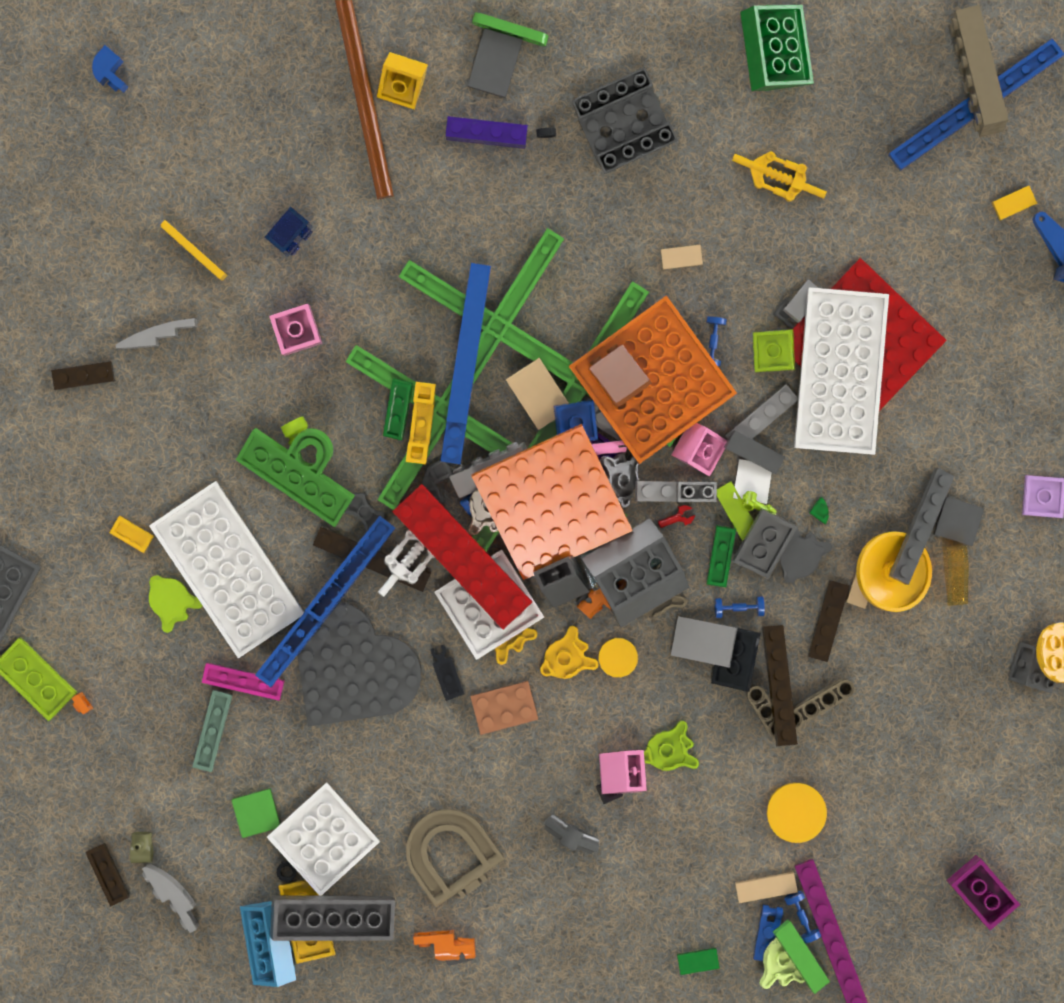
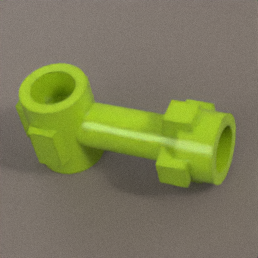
[742,491,776,515]

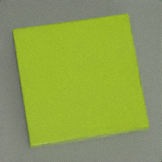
[753,330,795,372]

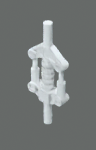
[378,530,435,597]

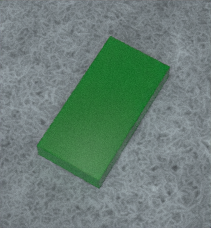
[677,948,720,975]

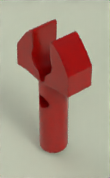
[658,505,695,528]

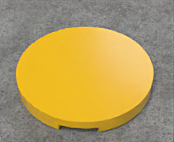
[1036,623,1064,683]
[766,782,827,843]

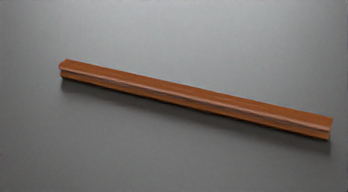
[335,0,394,199]

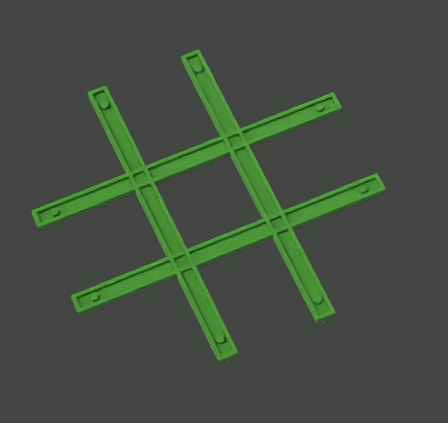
[345,228,676,552]

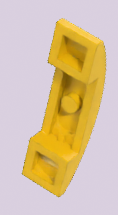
[406,382,436,464]

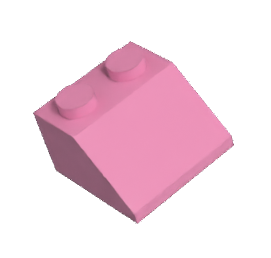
[671,423,727,476]

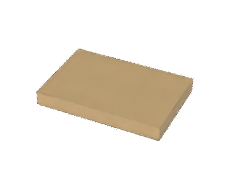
[506,358,568,430]

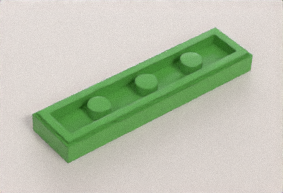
[773,919,830,994]

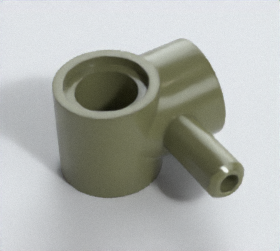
[130,832,153,863]

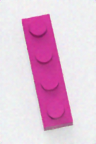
[202,663,285,701]

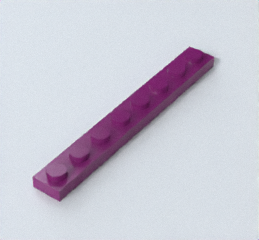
[794,859,868,1003]

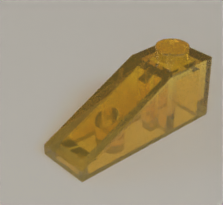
[942,545,969,606]

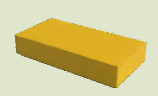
[992,186,1037,221]
[109,516,154,553]

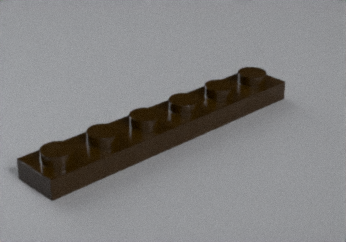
[313,527,431,592]
[762,625,798,747]

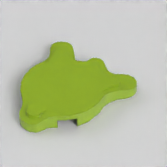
[149,575,203,633]
[644,720,699,771]

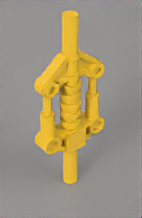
[732,151,827,202]

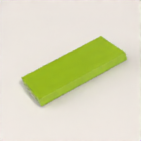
[0,637,78,721]

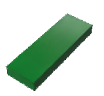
[383,378,413,441]
[706,525,736,588]

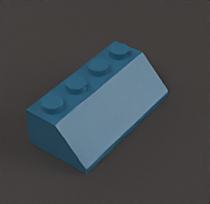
[240,901,296,987]

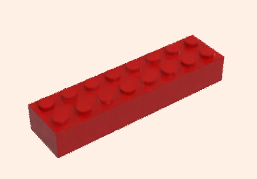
[392,484,533,630]

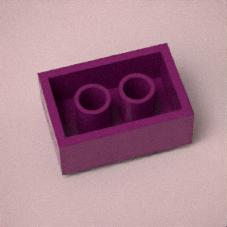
[946,855,1021,930]

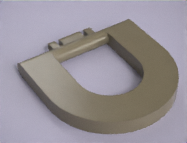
[406,808,505,907]

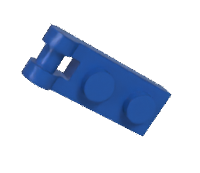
[753,904,783,961]

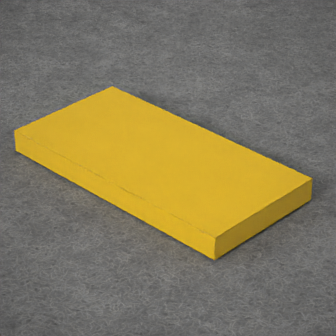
[278,879,336,964]

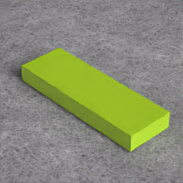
[716,481,754,542]

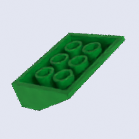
[740,5,814,91]

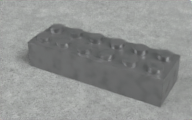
[270,895,395,941]

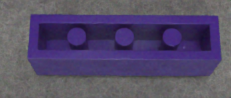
[445,116,528,149]

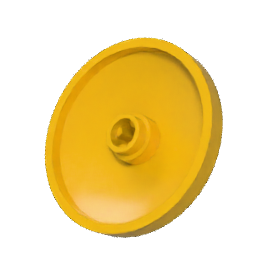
[856,532,932,612]

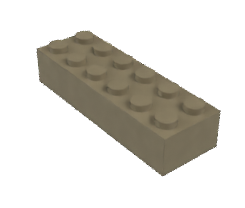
[949,5,1009,137]

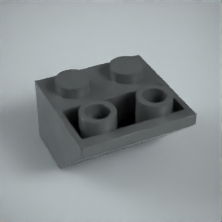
[533,556,590,608]

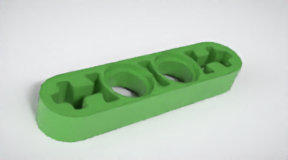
[471,12,549,47]

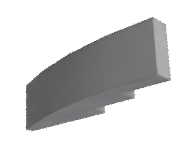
[116,318,198,350]

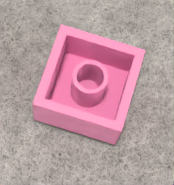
[269,304,322,356]

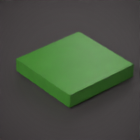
[232,788,281,838]

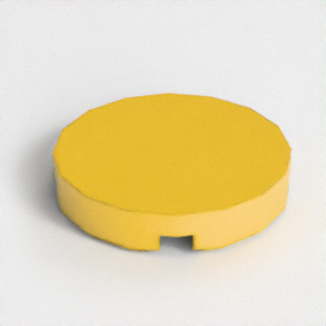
[598,638,638,678]

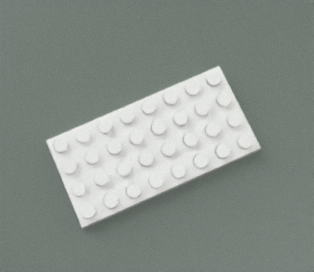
[794,287,889,455]
[149,481,304,658]

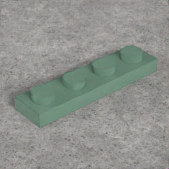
[192,690,233,772]

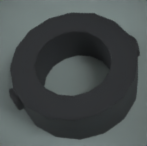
[536,128,556,138]
[276,861,297,882]

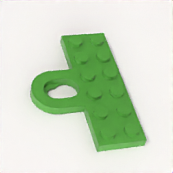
[236,428,355,527]

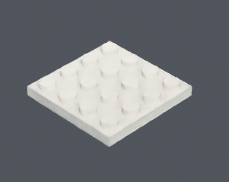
[434,550,544,660]
[267,782,380,896]

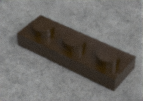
[51,361,115,390]
[85,843,130,907]

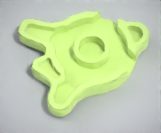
[759,937,805,989]

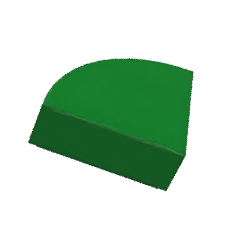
[809,497,829,525]

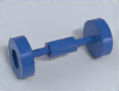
[706,316,727,367]
[715,596,765,618]
[784,891,821,943]

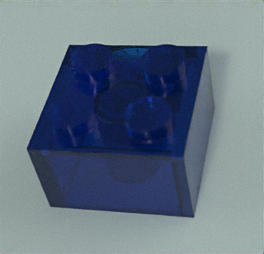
[265,206,313,257]

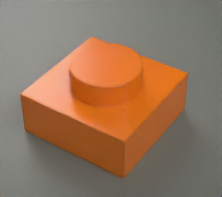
[71,692,93,715]

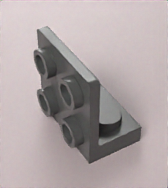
[1008,642,1055,693]

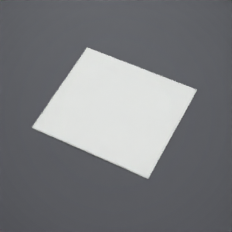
[733,459,772,504]

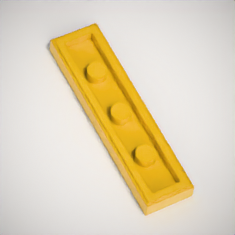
[160,220,227,281]

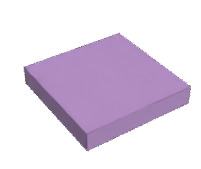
[1022,475,1064,518]

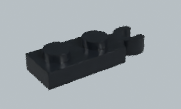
[431,645,465,701]

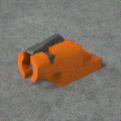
[577,578,626,619]
[413,930,476,966]

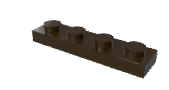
[808,580,849,662]

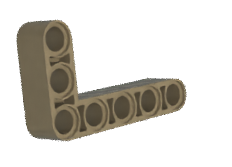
[746,678,855,738]

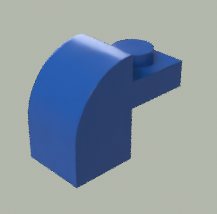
[92,45,128,93]

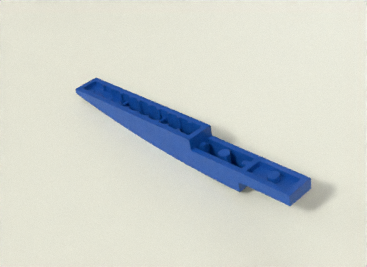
[441,263,491,465]
[255,516,395,688]

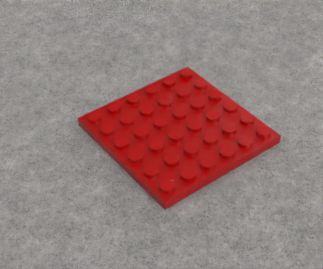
[792,258,947,411]

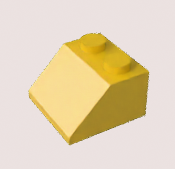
[377,52,428,110]

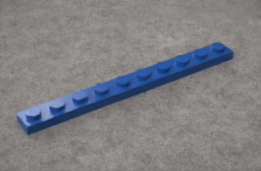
[888,38,1064,171]

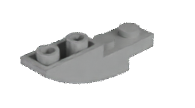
[635,481,717,502]
[142,863,200,933]

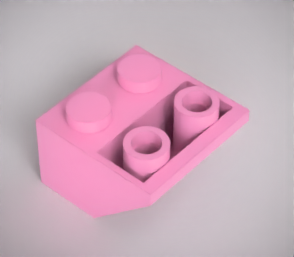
[599,750,647,794]

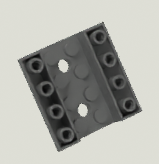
[572,67,678,174]
[581,518,689,628]

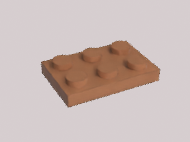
[470,681,538,735]

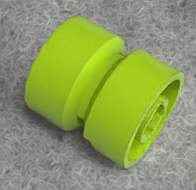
[280,416,309,446]

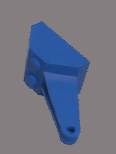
[1032,212,1064,283]

